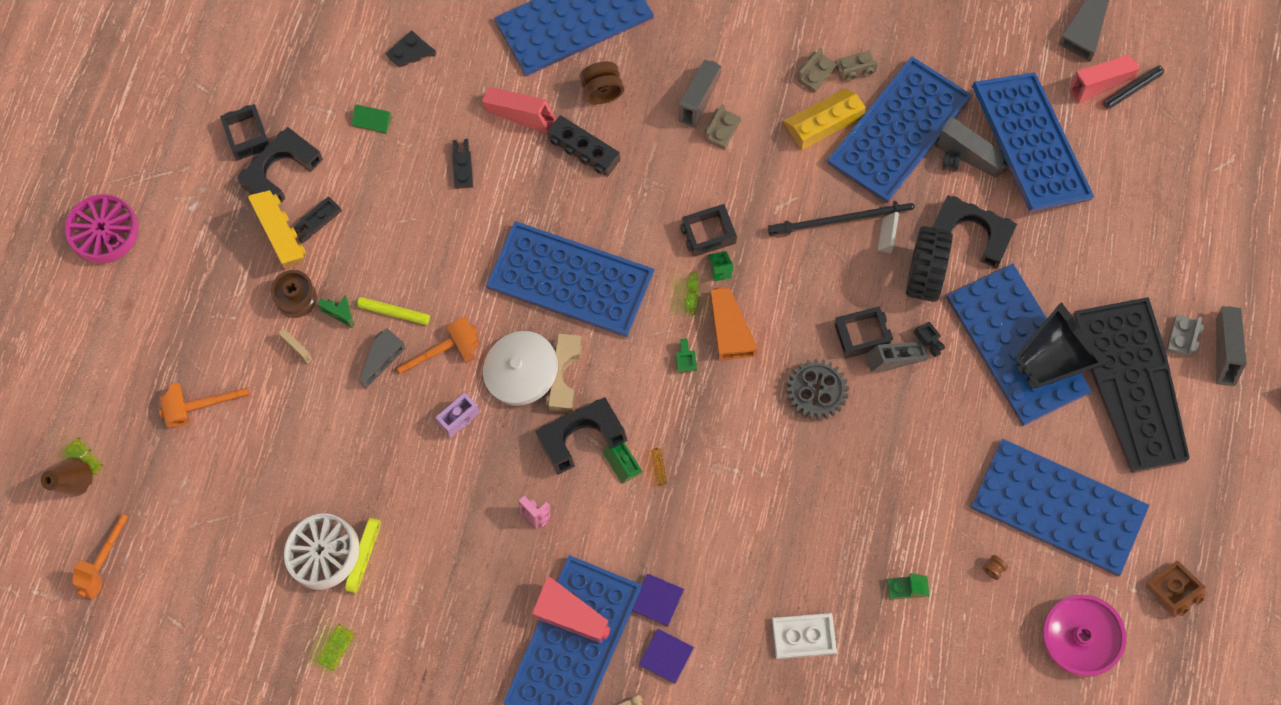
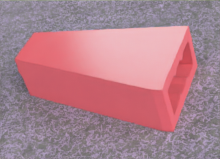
[1069,55,1139,104]
[482,87,556,134]
[532,576,611,643]

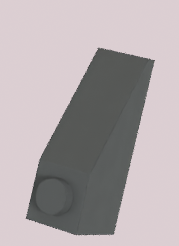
[360,328,406,389]
[865,342,929,372]

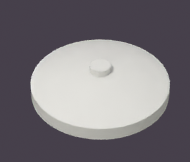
[483,331,558,406]

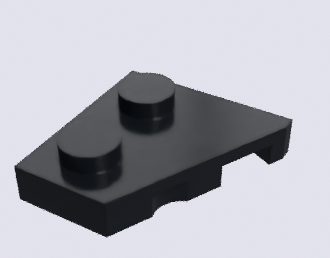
[386,30,436,67]

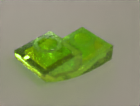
[684,271,699,316]
[64,437,104,476]
[316,624,356,672]

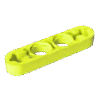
[345,517,381,593]

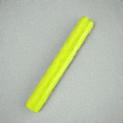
[357,297,430,325]

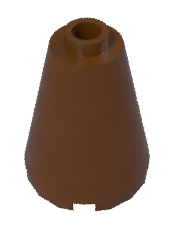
[41,457,93,496]

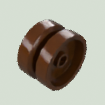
[579,61,624,105]
[271,270,317,318]

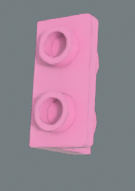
[519,495,551,529]

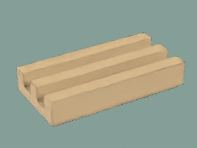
[278,329,312,364]

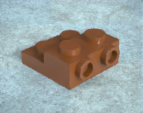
[1146,560,1206,617]

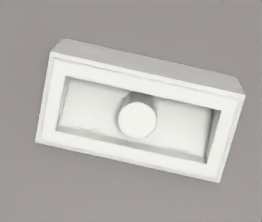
[877,212,899,254]

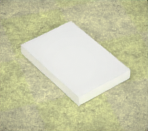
[772,613,837,659]

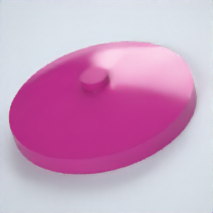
[1042,595,1126,677]

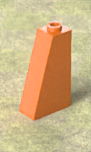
[710,287,758,360]

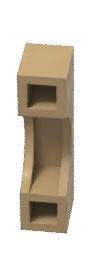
[546,334,582,414]

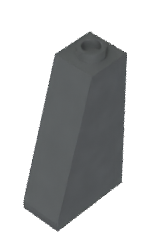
[1059,0,1109,62]
[679,59,721,128]
[937,116,1007,178]
[1216,306,1247,386]

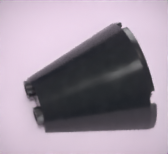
[1015,303,1109,390]

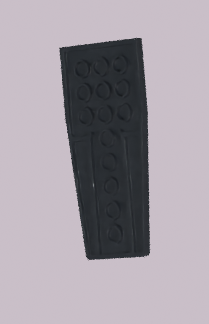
[1073,297,1190,473]

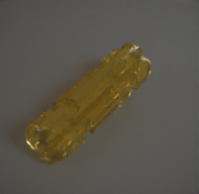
[651,448,667,486]

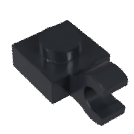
[913,321,945,357]

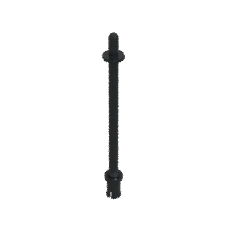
[768,201,915,237]

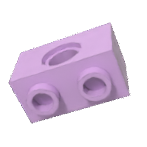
[435,392,480,438]

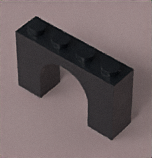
[237,127,323,206]
[933,195,1017,269]
[535,397,628,475]

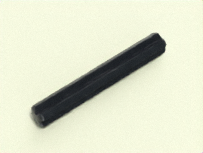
[1103,65,1164,109]

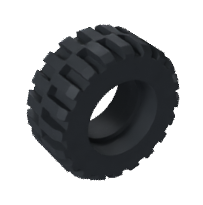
[906,226,953,302]

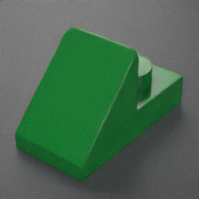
[708,251,734,281]
[317,295,354,328]
[887,573,930,600]

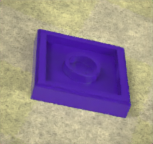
[632,573,684,627]
[639,629,694,684]

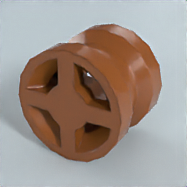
[982,555,1008,580]

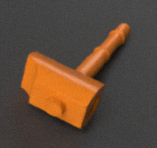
[396,317,480,374]
[159,383,250,428]
[73,514,128,600]

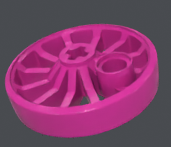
[65,194,139,264]

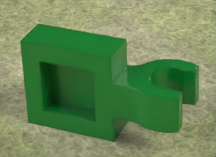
[676,338,697,373]

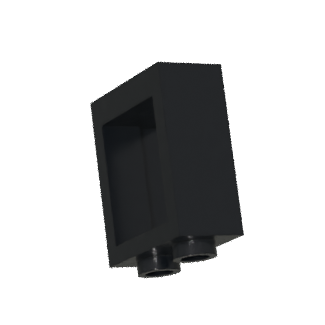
[220,104,269,161]
[680,204,737,257]
[834,306,893,359]

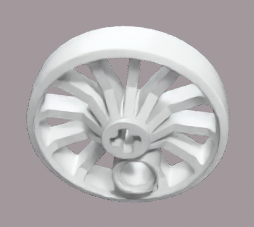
[284,514,359,590]

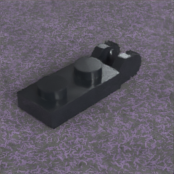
[452,139,474,189]
[293,197,342,243]

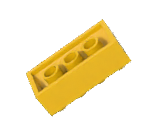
[783,88,866,151]
[248,191,306,270]

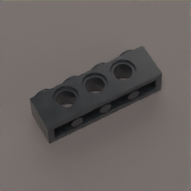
[547,115,620,177]

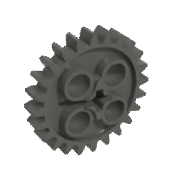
[786,359,849,421]

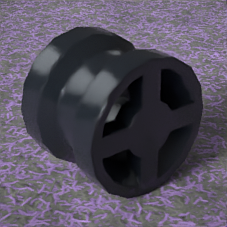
[942,152,960,172]

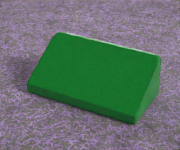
[351,104,392,134]
[603,442,643,484]

